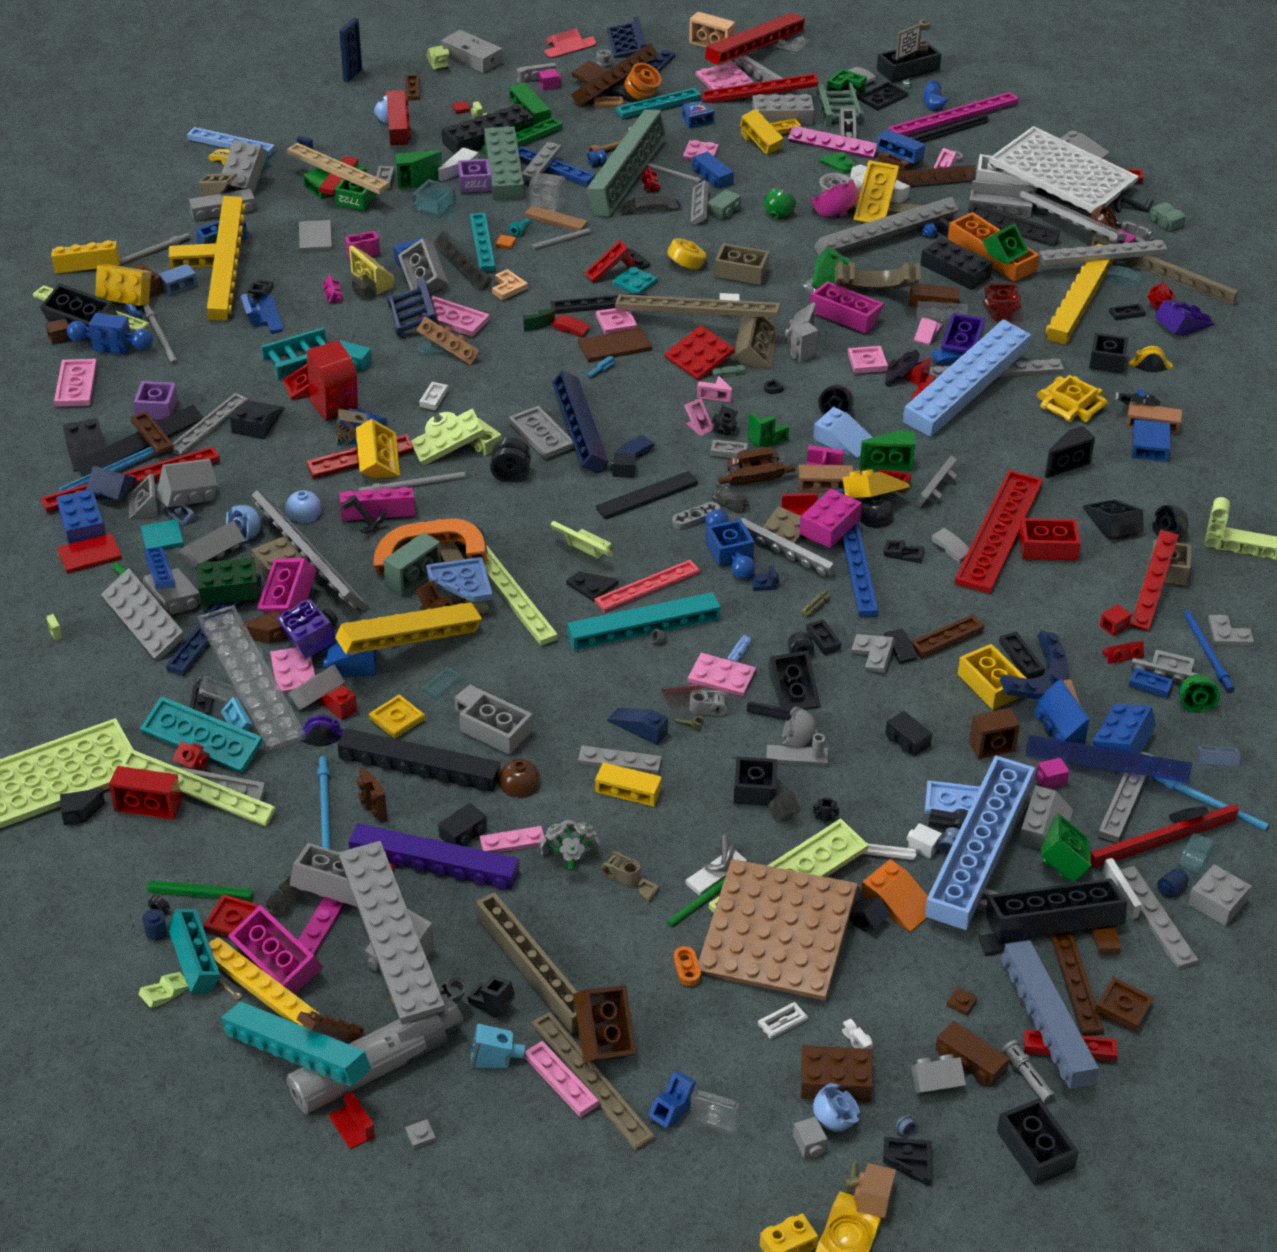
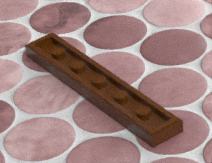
[1050,932,1104,1036]

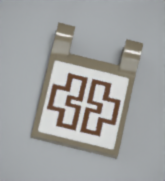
[895,19,931,60]

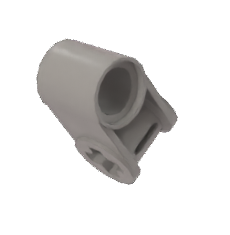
[689,689,728,716]

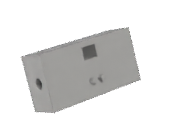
[441,30,503,73]

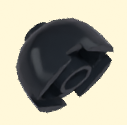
[818,384,854,414]
[860,495,894,528]
[1152,505,1189,540]

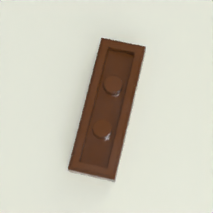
[405,74,420,101]
[131,411,174,456]

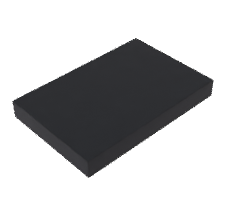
[857,82,908,111]

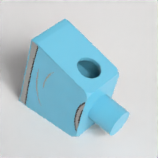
[470,1024,525,1068]

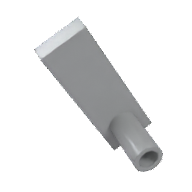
[766,733,828,767]

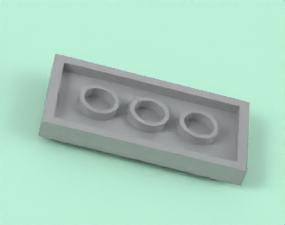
[509,406,575,459]

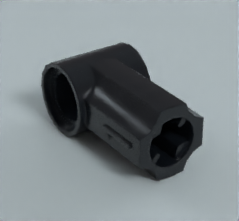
[928,808,969,830]

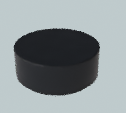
[148,895,170,915]

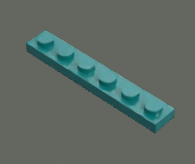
[616,88,701,119]
[470,213,495,272]

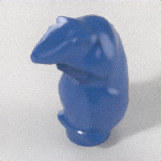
[924,80,949,111]

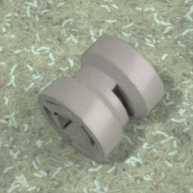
[597,49,611,68]

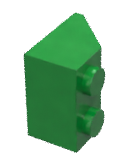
[982,223,1029,264]

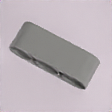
[288,665,345,710]

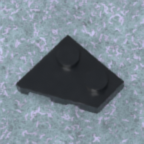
[885,349,920,387]
[1115,392,1161,406]
[566,571,618,602]
[883,1137,932,1185]

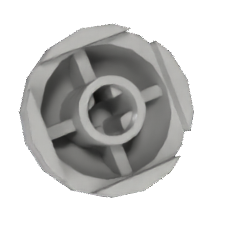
[782,707,818,747]

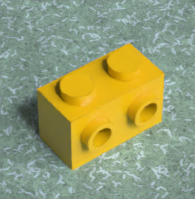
[759,1213,818,1252]

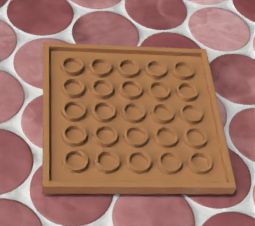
[698,859,858,1001]

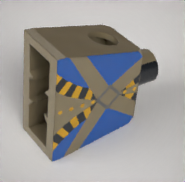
[336,409,367,445]

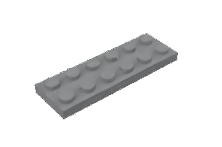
[101,568,186,661]

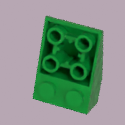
[395,150,442,189]

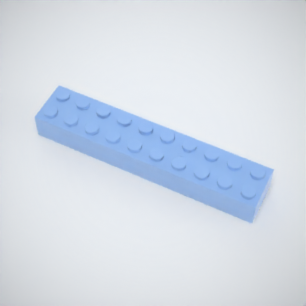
[902,319,1031,437]
[925,756,1035,930]

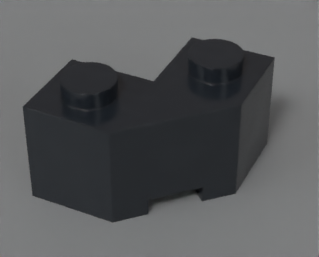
[849,881,890,931]

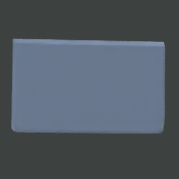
[163,505,200,527]
[1196,745,1241,766]

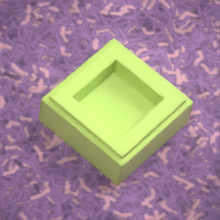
[47,614,62,640]

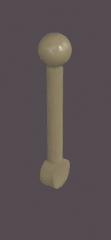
[217,978,242,1001]

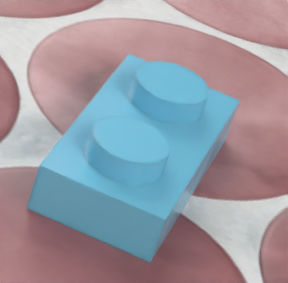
[221,697,253,731]

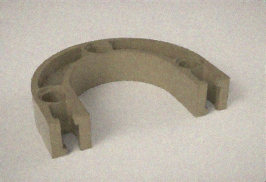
[835,262,921,290]

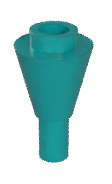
[509,218,531,237]

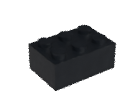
[997,1098,1079,1186]

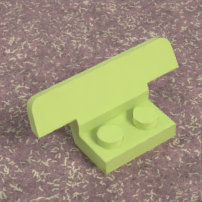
[550,521,614,559]

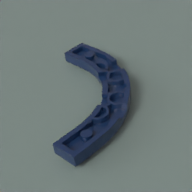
[1000,631,1068,699]

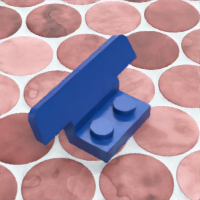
[241,293,283,334]

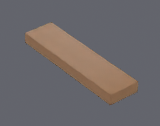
[525,205,588,231]

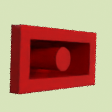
[317,685,357,720]

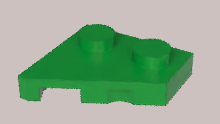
[818,152,857,174]

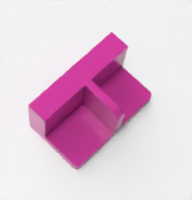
[806,445,844,465]

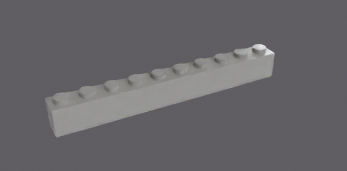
[814,197,959,256]

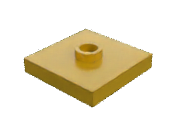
[369,694,426,739]

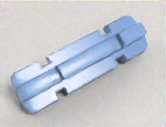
[728,635,751,662]

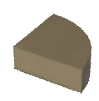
[638,877,660,903]

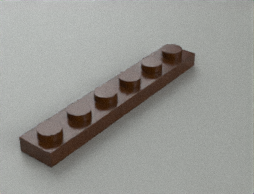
[896,165,976,186]

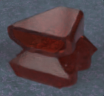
[983,283,1022,322]

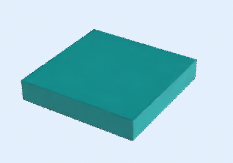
[140,519,184,550]

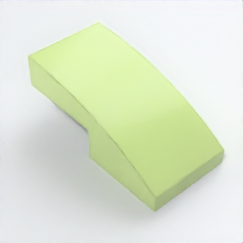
[138,972,189,1008]

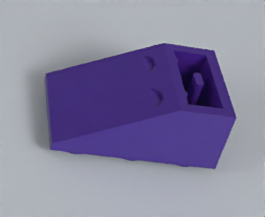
[1154,300,1215,336]
[277,599,337,659]

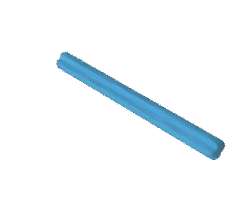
[59,447,156,492]

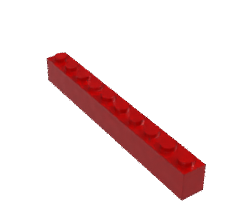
[705,12,805,65]

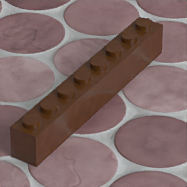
[570,43,658,107]

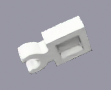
[842,1019,873,1049]

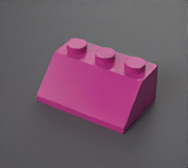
[257,558,317,615]

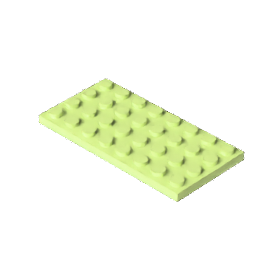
[0,718,133,828]

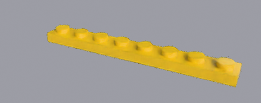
[209,937,320,1028]

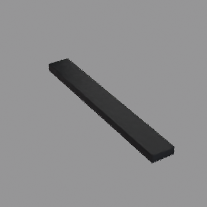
[75,404,203,477]

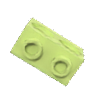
[467,418,502,455]

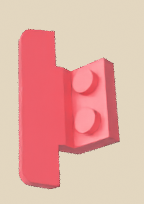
[544,28,596,58]

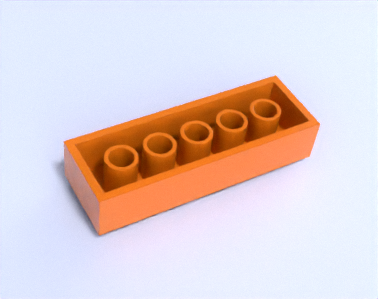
[948,212,1040,282]

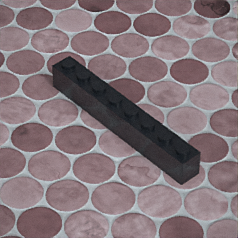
[337,728,501,792]

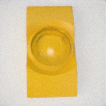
[815,1191,882,1252]

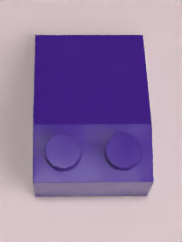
[941,312,985,353]

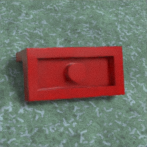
[781,493,818,516]
[329,1092,375,1149]

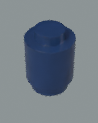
[1157,869,1189,898]
[142,909,167,940]

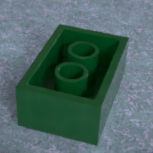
[197,557,259,606]

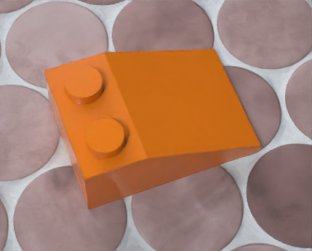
[861,859,928,933]

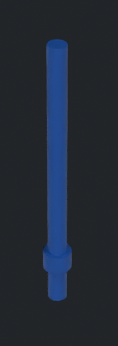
[1183,610,1235,693]

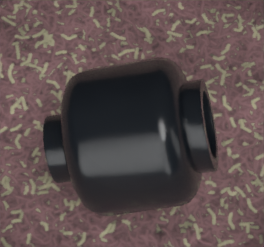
[788,632,814,657]

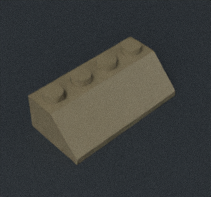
[733,316,779,369]

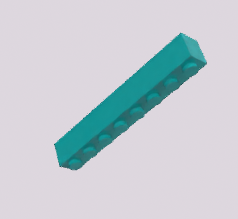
[567,592,721,651]
[221,1001,371,1087]

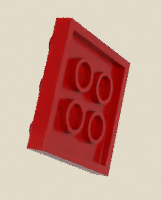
[664,325,735,381]

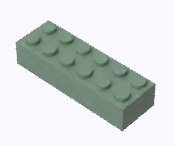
[484,126,524,200]

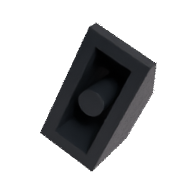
[60,788,105,825]

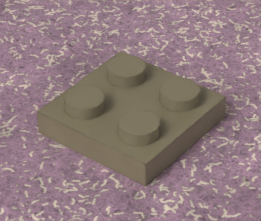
[762,506,802,544]

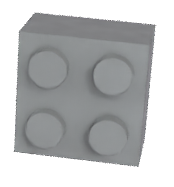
[1188,864,1252,926]

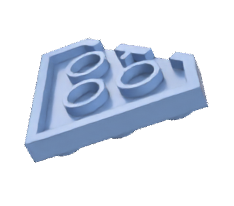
[426,557,493,602]

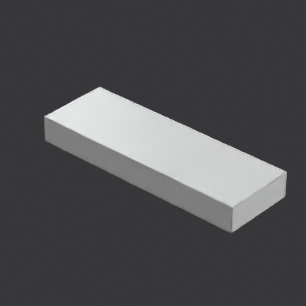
[686,851,747,896]
[1103,858,1142,919]

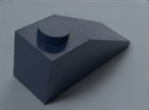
[607,708,668,745]

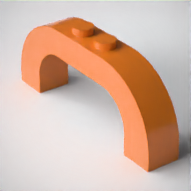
[374,519,489,575]

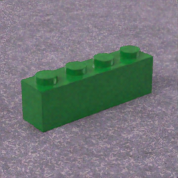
[509,82,552,125]

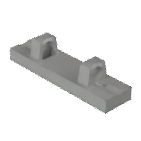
[914,456,957,508]

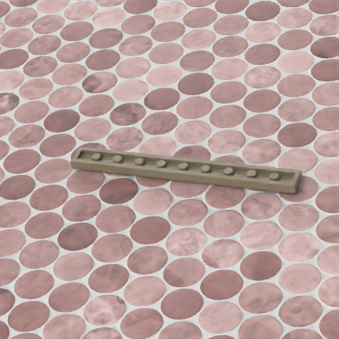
[1091,234,1238,306]
[615,294,781,319]

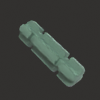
[712,365,746,378]

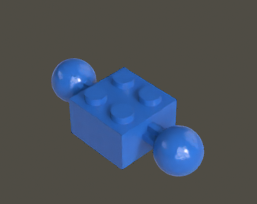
[67,313,153,354]
[705,509,755,579]

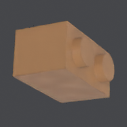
[854,1163,896,1218]

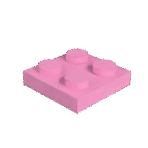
[683,140,719,161]
[596,308,637,334]
[847,346,888,374]

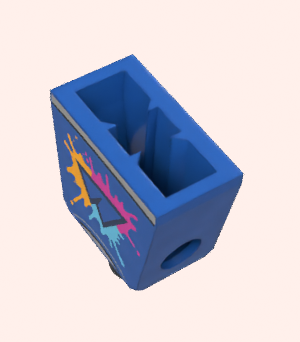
[682,101,715,128]

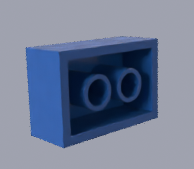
[56,489,105,544]
[1092,703,1156,763]

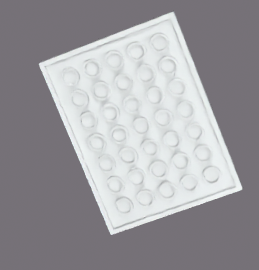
[989,126,1139,213]

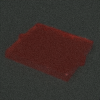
[661,683,701,693]

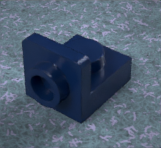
[750,565,779,591]

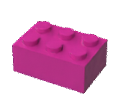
[799,489,862,548]

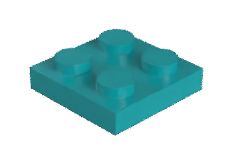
[612,266,658,293]

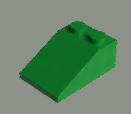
[812,246,852,289]
[859,431,916,471]
[1041,813,1091,883]

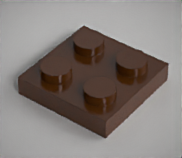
[1095,977,1154,1032]

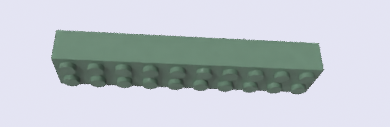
[587,110,666,216]

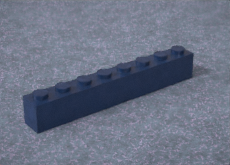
[552,370,609,473]

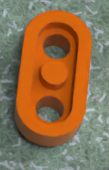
[673,946,701,987]

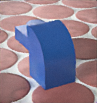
[648,1070,697,1128]

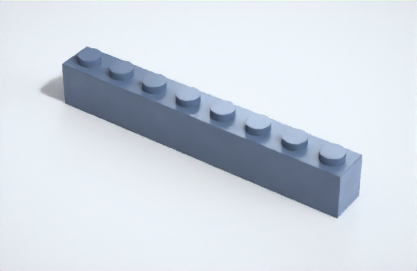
[1001,940,1099,1089]

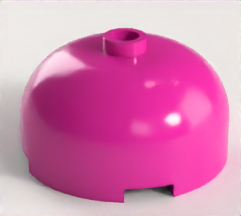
[811,179,858,217]

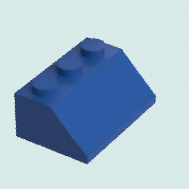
[1035,679,1090,752]

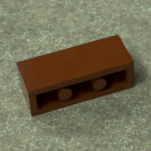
[908,284,960,311]
[935,1021,1010,1087]

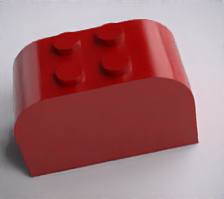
[307,340,358,420]

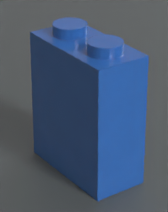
[1132,420,1170,461]

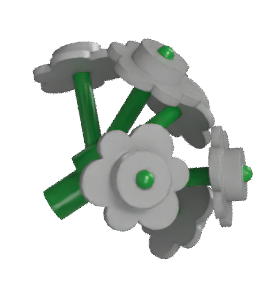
[539,820,600,869]

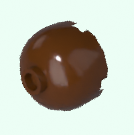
[1090,203,1119,233]
[499,759,540,798]

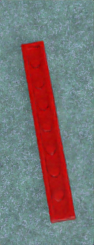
[701,73,819,103]
[1091,804,1239,869]

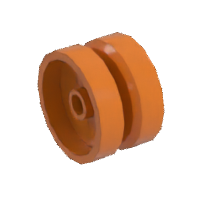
[624,63,661,101]

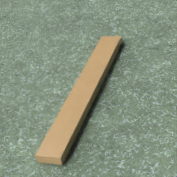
[287,143,390,194]

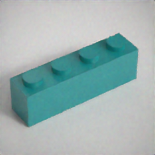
[167,909,220,993]

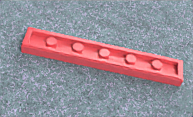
[595,560,700,613]

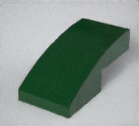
[523,308,555,331]

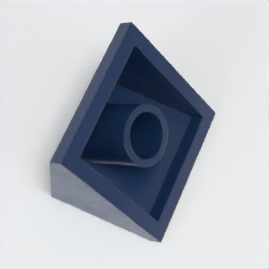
[86,466,137,502]

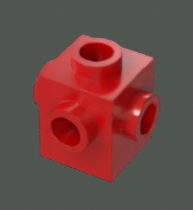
[1147,282,1175,310]
[172,741,210,771]

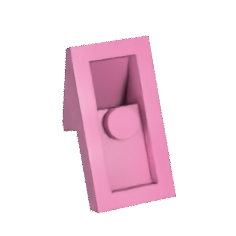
[934,148,958,168]
[914,318,942,345]
[697,376,732,403]
[684,398,714,436]

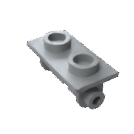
[1121,221,1153,242]

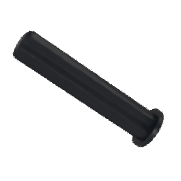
[746,701,807,721]

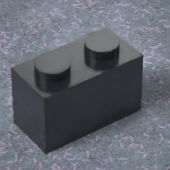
[885,711,932,757]
[438,803,487,846]

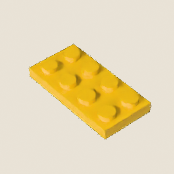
[853,160,899,223]

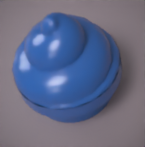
[921,223,938,238]

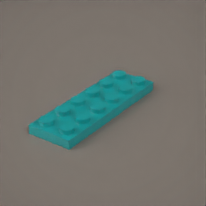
[140,696,264,774]

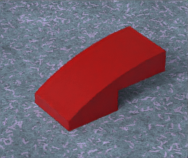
[551,314,590,338]

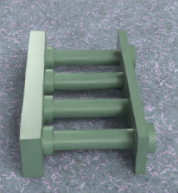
[817,83,864,126]

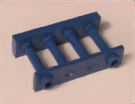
[386,276,440,339]

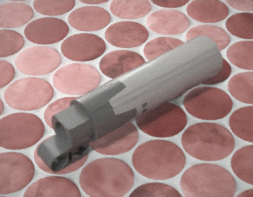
[287,976,467,1114]

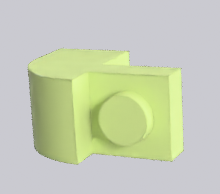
[427,46,449,70]

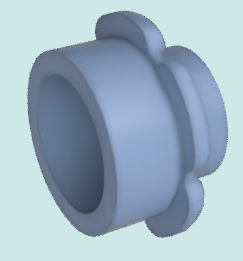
[896,1115,918,1138]

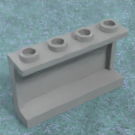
[968,180,1034,218]

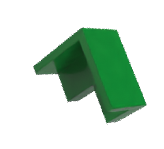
[827,69,867,92]
[748,412,789,448]

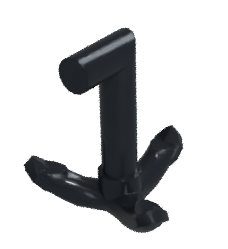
[1116,186,1154,213]
[342,495,387,534]

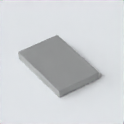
[299,220,332,252]

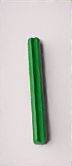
[147,880,254,901]

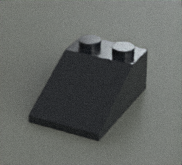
[230,401,284,439]
[62,418,105,472]
[1045,426,1096,478]
[1083,499,1144,539]
[768,650,821,709]

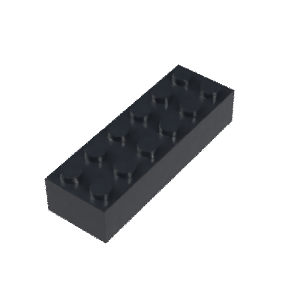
[442,104,534,154]
[986,878,1127,941]

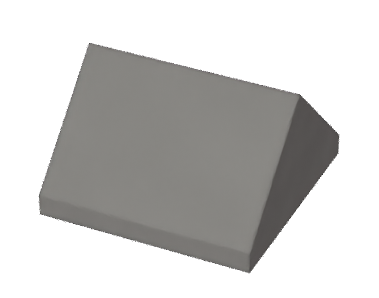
[128,473,158,519]

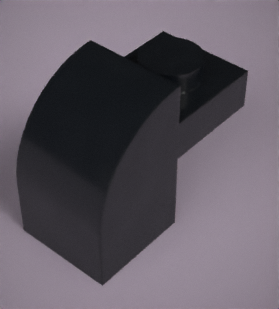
[467,975,515,1017]

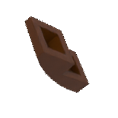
[1091,926,1121,954]

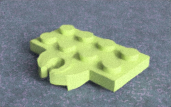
[411,408,486,465]

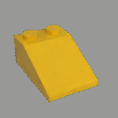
[842,469,909,498]

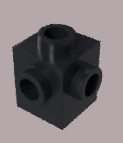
[712,405,738,436]

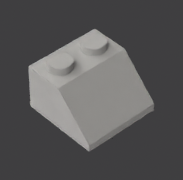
[785,303,816,345]

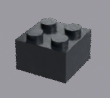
[1089,333,1129,373]
[733,756,777,806]

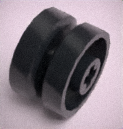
[490,437,531,482]

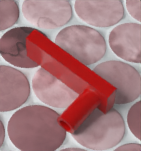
[584,240,635,283]

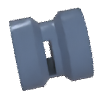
[938,827,960,854]

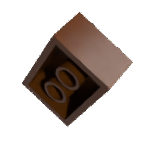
[574,985,637,1063]
[801,1045,873,1102]

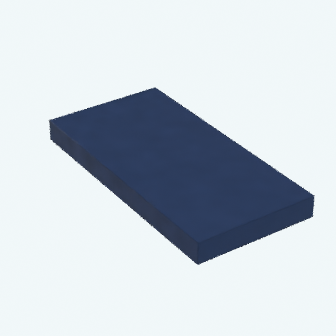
[339,17,363,82]

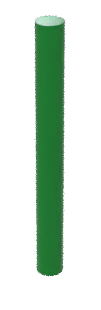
[666,878,725,927]

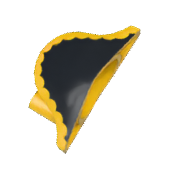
[1128,346,1173,372]

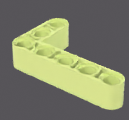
[1205,497,1277,560]

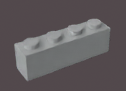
[189,189,256,221]

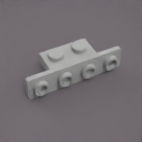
[1131,650,1197,683]

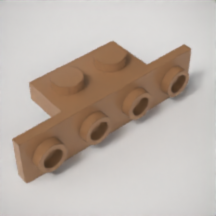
[417,316,480,365]

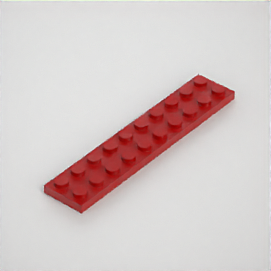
[954,470,1043,594]

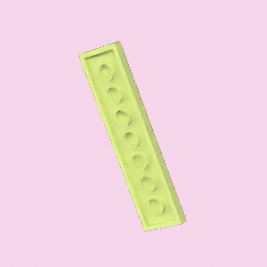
[709,818,868,913]

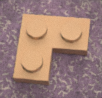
[492,269,528,301]

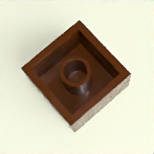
[969,708,1020,759]

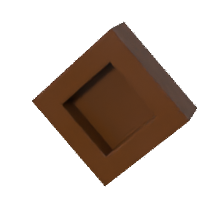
[947,987,978,1016]

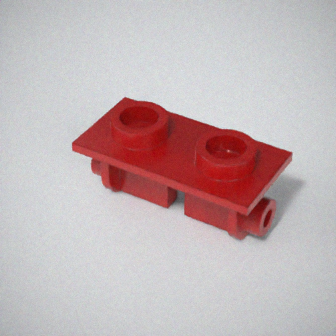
[641,165,660,193]
[1102,640,1144,664]

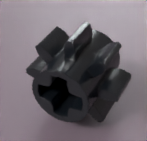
[813,797,839,823]

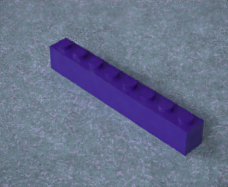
[348,823,519,890]

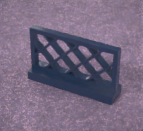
[607,16,646,58]

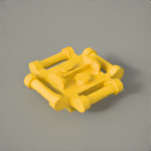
[1037,375,1108,423]

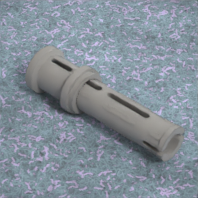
[1001,1040,1056,1104]

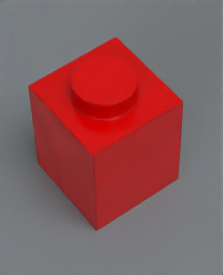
[1099,604,1132,636]

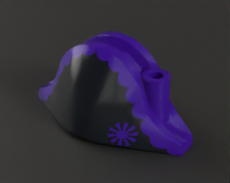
[295,715,345,746]

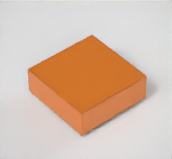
[496,235,516,250]

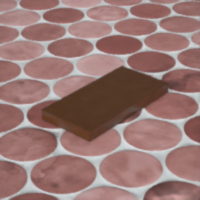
[578,328,652,363]

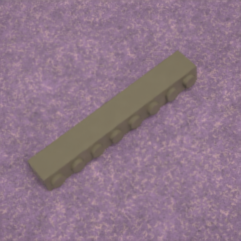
[476,892,579,1035]

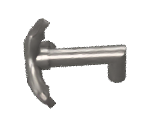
[704,834,735,872]

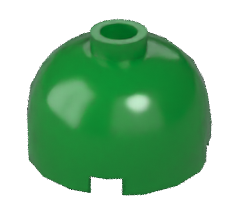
[764,189,797,219]
[1179,674,1221,713]

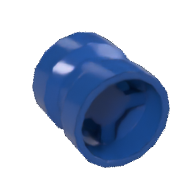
[587,149,607,167]

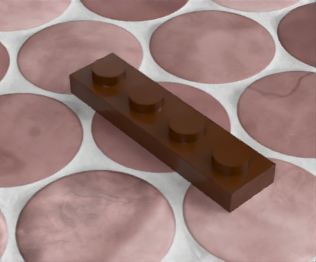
[911,614,984,658]
[296,1011,367,1041]

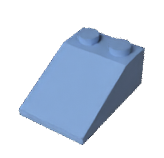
[813,407,873,459]

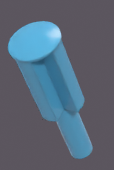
[588,356,615,378]

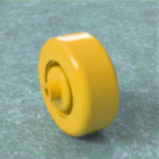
[667,238,707,270]

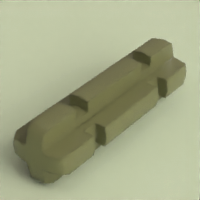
[801,590,830,617]

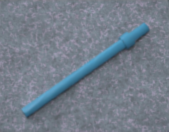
[317,756,331,850]
[1151,771,1269,831]

